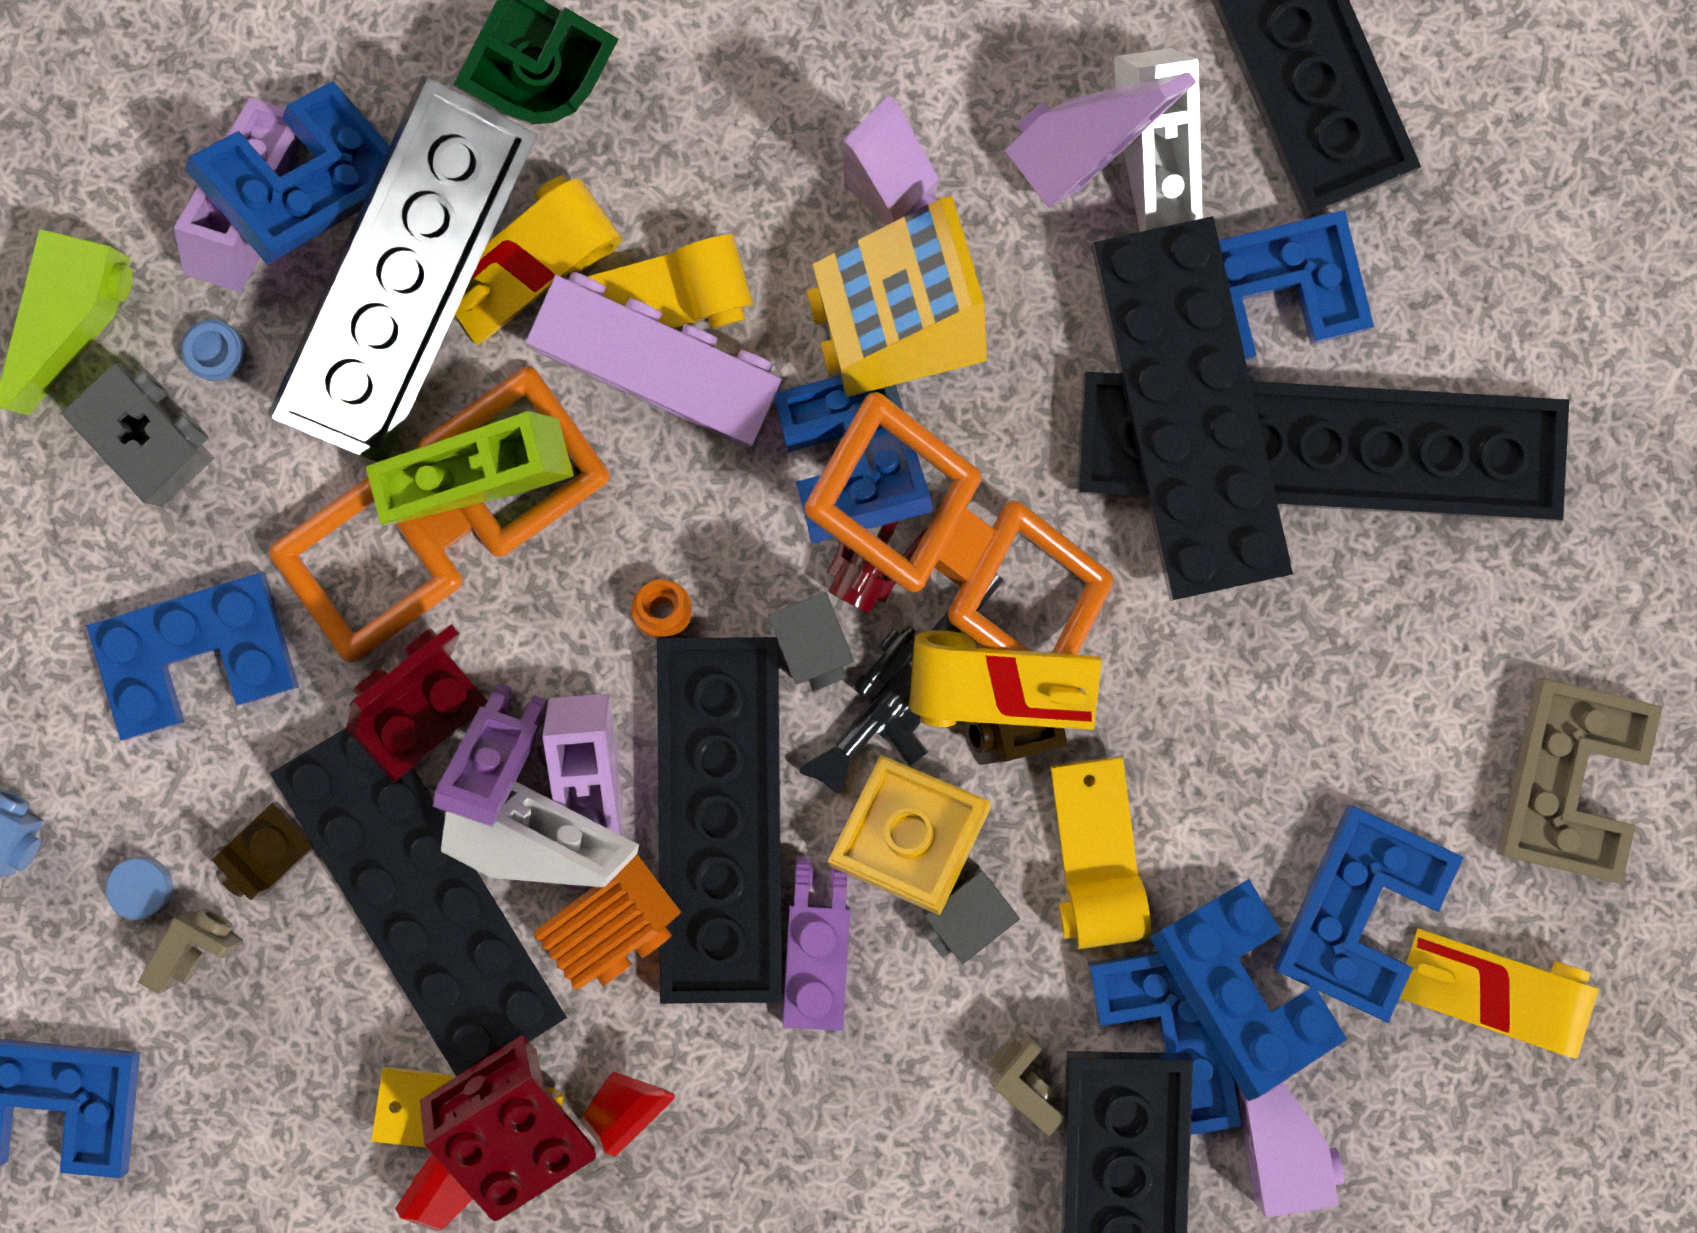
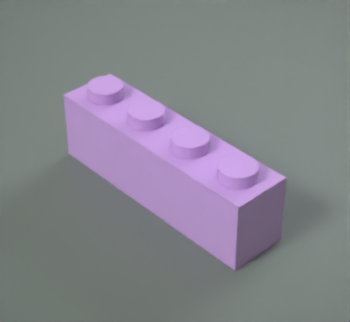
[525,272,782,448]

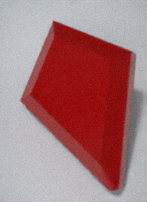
[581,1071,675,1157]
[395,1153,473,1231]

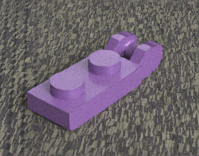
[433,683,547,827]
[783,857,850,1031]

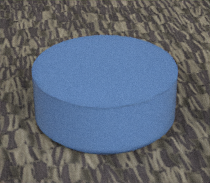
[181,320,246,382]
[106,857,173,920]

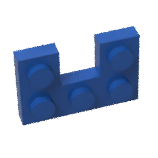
[185,81,389,265]
[1219,210,1374,360]
[774,376,933,544]
[86,573,299,741]
[1273,804,1464,1023]
[1150,879,1347,1102]
[1088,951,1241,1135]
[0,1039,140,1178]

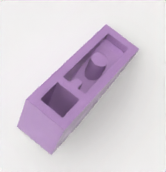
[1005,72,1197,208]
[844,95,939,226]
[174,97,300,292]
[542,693,624,890]
[1234,1080,1344,1218]

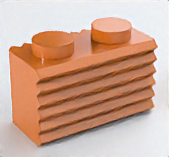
[534,854,681,990]

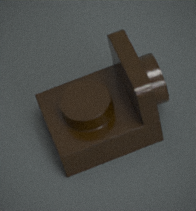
[966,722,1068,765]
[209,801,315,900]

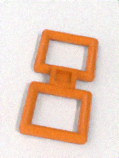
[269,367,610,663]
[804,393,1114,655]

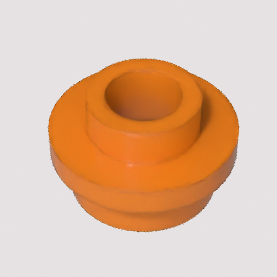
[631,579,692,638]

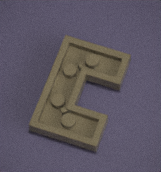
[1496,678,1663,884]

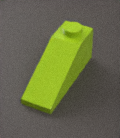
[0,229,133,416]
[366,411,574,526]

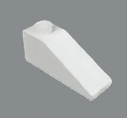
[1114,48,1203,232]
[441,781,639,887]

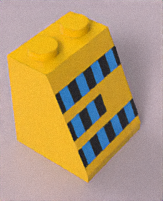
[806,195,987,397]

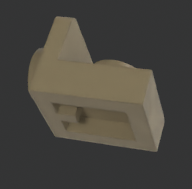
[138,909,243,994]
[988,1032,1065,1137]

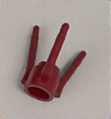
[826,521,929,613]

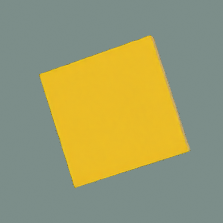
[827,755,991,916]

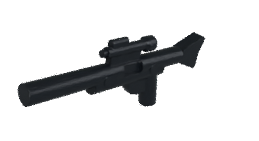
[800,573,1004,794]

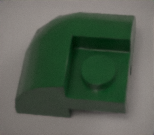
[452,0,619,125]

